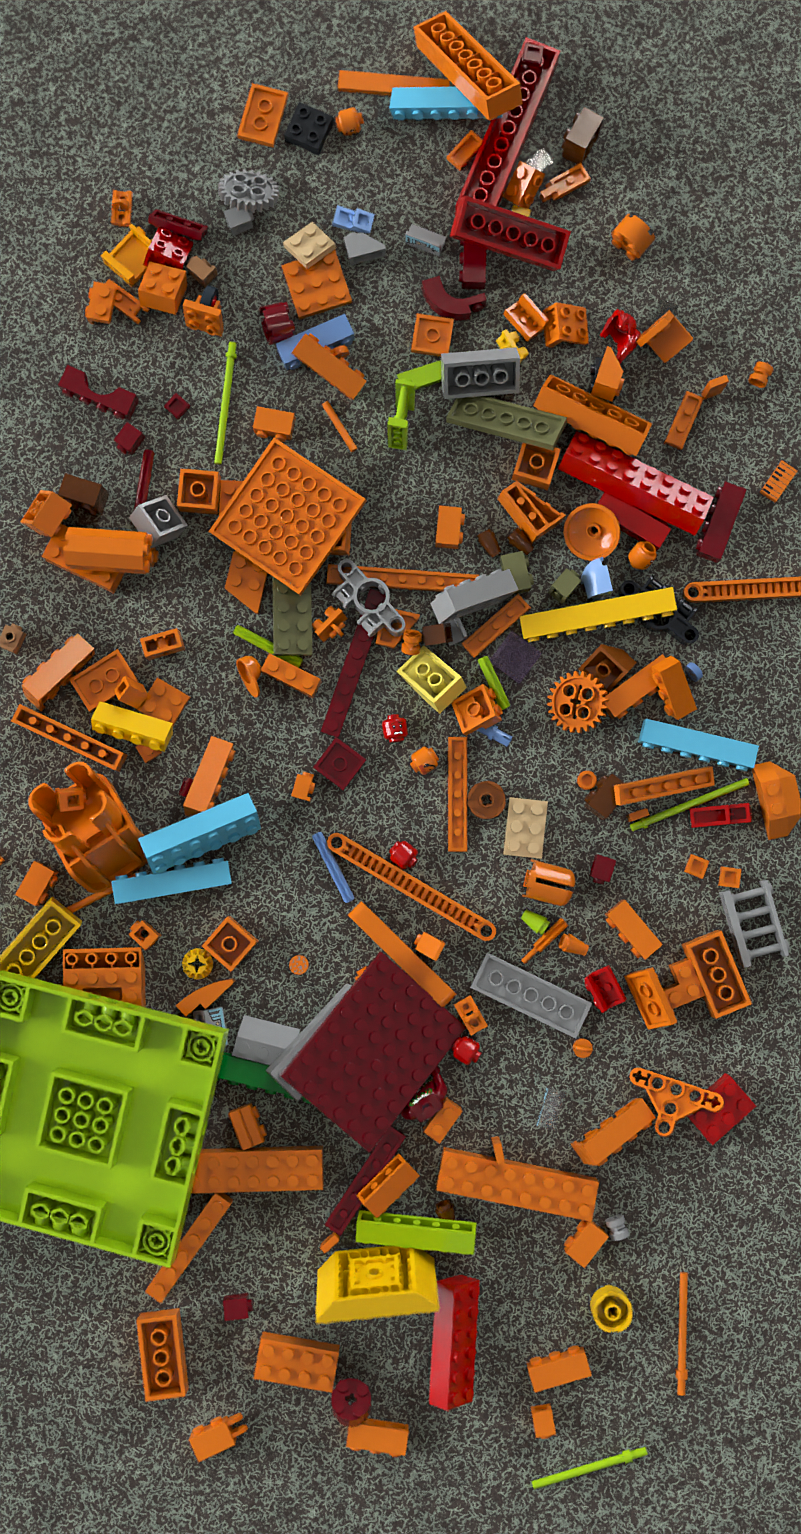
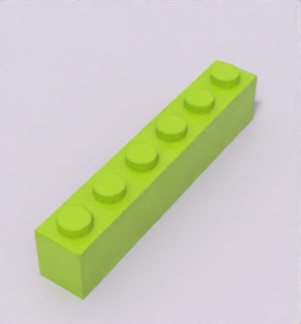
[356,1210,477,1255]

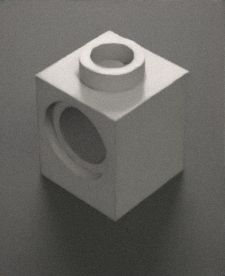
[224,207,255,236]

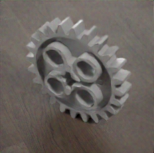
[218,169,279,213]

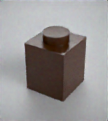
[422,623,453,646]

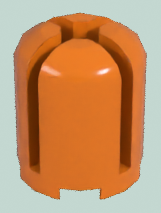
[522,859,575,906]

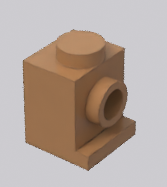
[186,255,218,288]
[0,623,27,655]

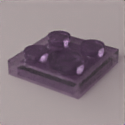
[490,631,542,684]

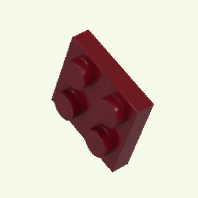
[313,737,367,791]

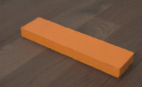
[461,594,531,658]

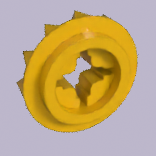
[182,948,213,980]

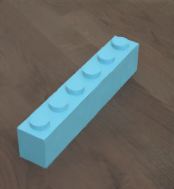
[389,87,503,120]
[638,719,759,772]
[111,858,232,904]

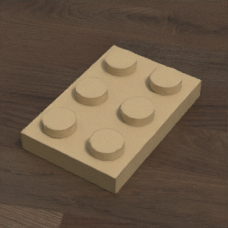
[503,797,548,859]

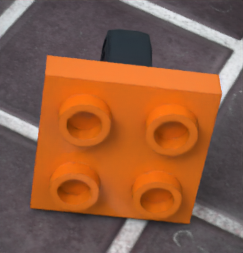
[182,286,224,336]

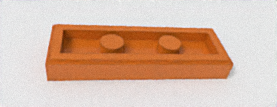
[664,391,704,450]

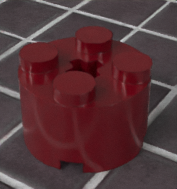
[259,302,295,345]
[331,1378,372,1427]

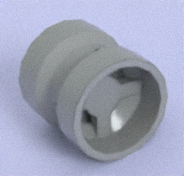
[605,1214,630,1241]

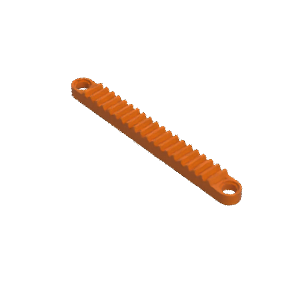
[683,577,801,603]
[327,833,496,941]

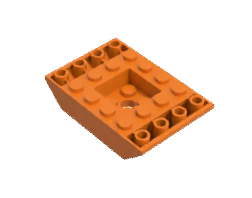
[63,947,146,1007]

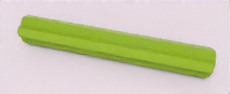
[233,625,303,668]

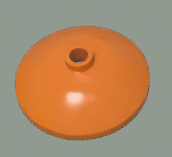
[564,503,621,561]

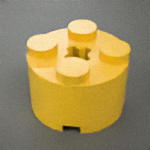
[590,1285,633,1333]

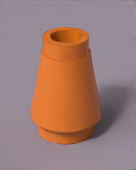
[558,933,589,956]

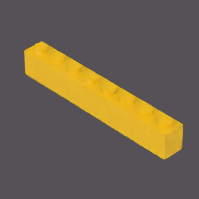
[519,587,677,642]

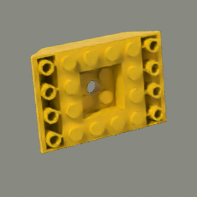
[316,1246,439,1324]

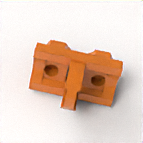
[111,190,133,227]
[454,995,488,1036]

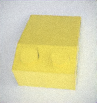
[397,645,467,714]

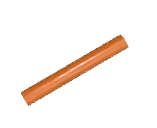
[322,401,358,453]

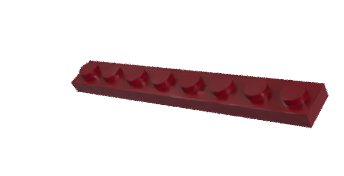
[320,589,386,738]

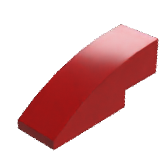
[690,803,752,828]

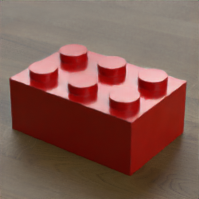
[687,1073,756,1145]

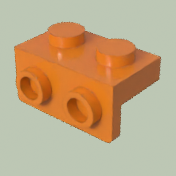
[502,161,545,209]
[85,282,117,325]
[503,293,549,342]

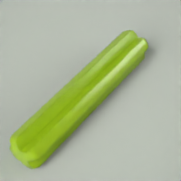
[478,656,510,710]

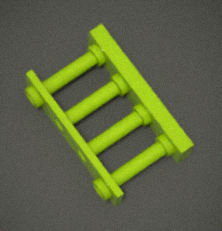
[387,378,415,451]

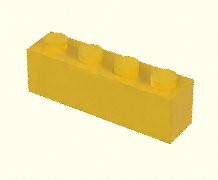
[91,701,173,752]

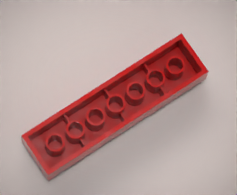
[558,431,714,535]

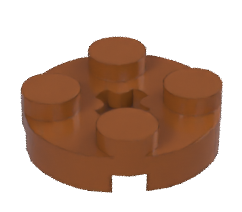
[467,781,506,819]

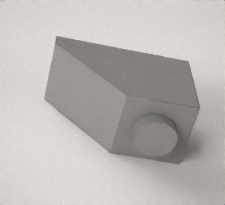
[343,232,386,266]

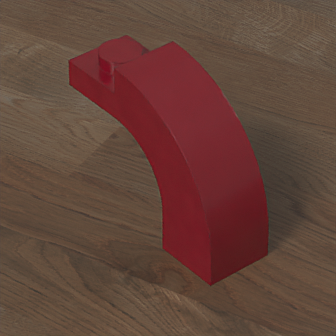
[421,276,487,321]

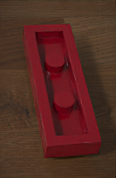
[148,209,208,240]

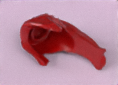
[600,309,641,364]

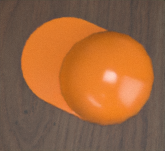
[236,656,261,698]

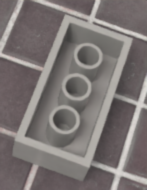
[441,347,520,399]
[430,569,519,624]

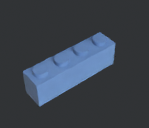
[276,314,355,370]

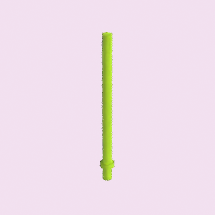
[214,342,237,464]
[630,778,749,831]

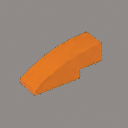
[175,978,236,1017]

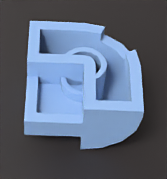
[581,557,613,601]

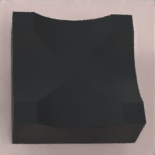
[284,102,334,156]

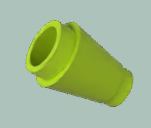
[521,909,551,935]

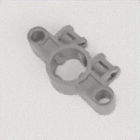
[332,559,405,637]

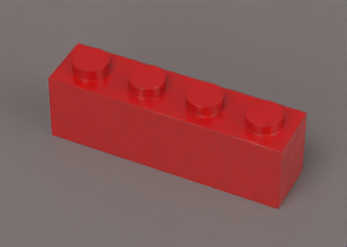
[597,492,671,552]

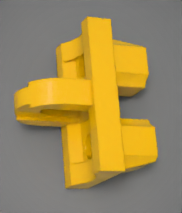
[496,329,529,363]

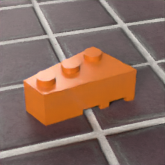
[498,481,566,543]

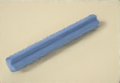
[312,832,354,903]

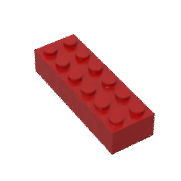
[450,196,571,271]
[429,1275,480,1411]

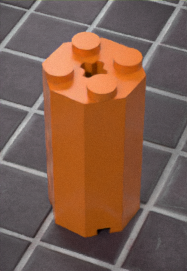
[64,527,154,574]

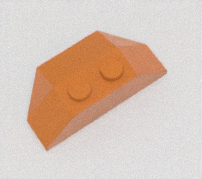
[752,761,801,840]

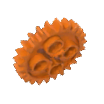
[547,671,610,734]

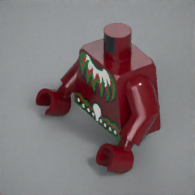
[400,1066,447,1123]

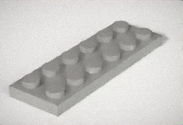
[470,952,592,1038]

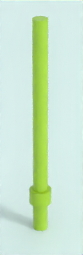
[532,1447,648,1489]

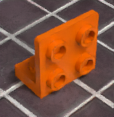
[543,302,589,347]
[636,310,693,363]

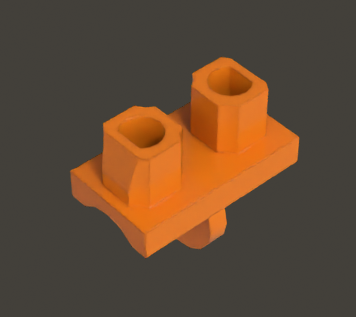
[312,606,348,642]

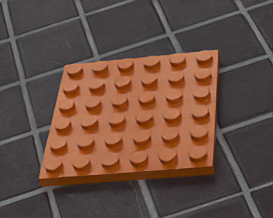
[208,438,367,596]

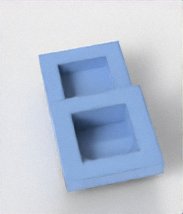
[332,205,374,233]

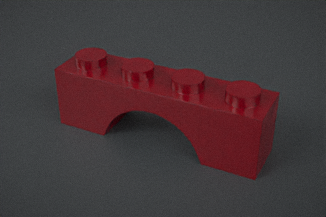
[58,365,139,420]

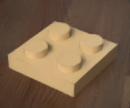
[283,222,336,269]

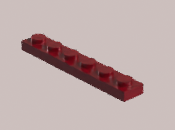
[324,1125,406,1236]

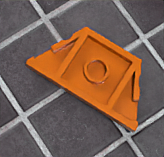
[225,551,268,614]

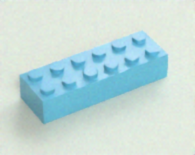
[138,793,261,875]

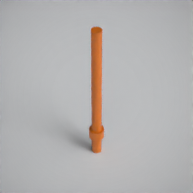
[676,1272,688,1396]

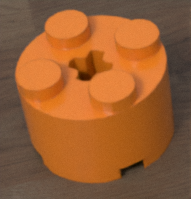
[611,214,655,261]

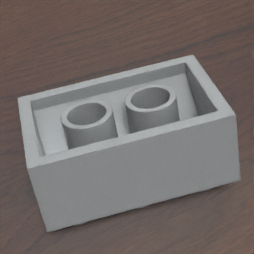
[232,1015,300,1065]

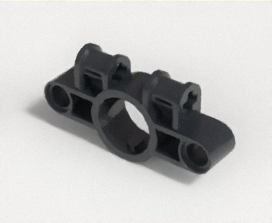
[618,574,699,646]

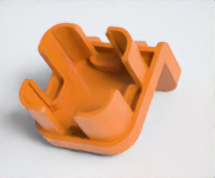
[28,762,148,893]

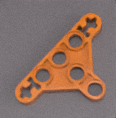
[629,1068,724,1137]

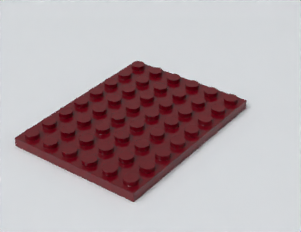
[280,952,466,1153]

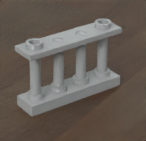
[719,880,790,968]

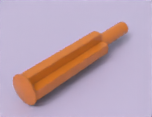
[521,917,568,964]

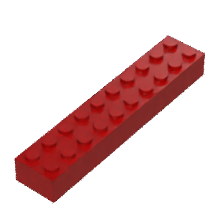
[455,37,561,214]

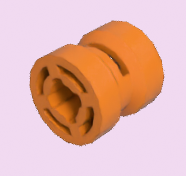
[748,362,774,388]
[401,629,422,655]

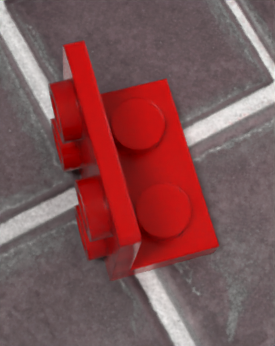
[143,227,193,270]

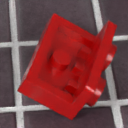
[584,965,627,1013]

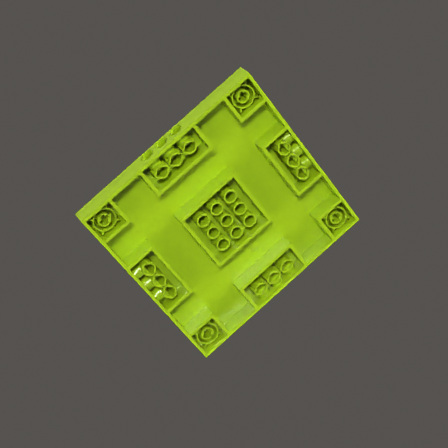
[0,970,229,1268]

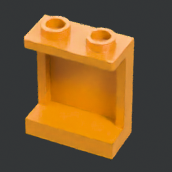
[101,224,153,287]

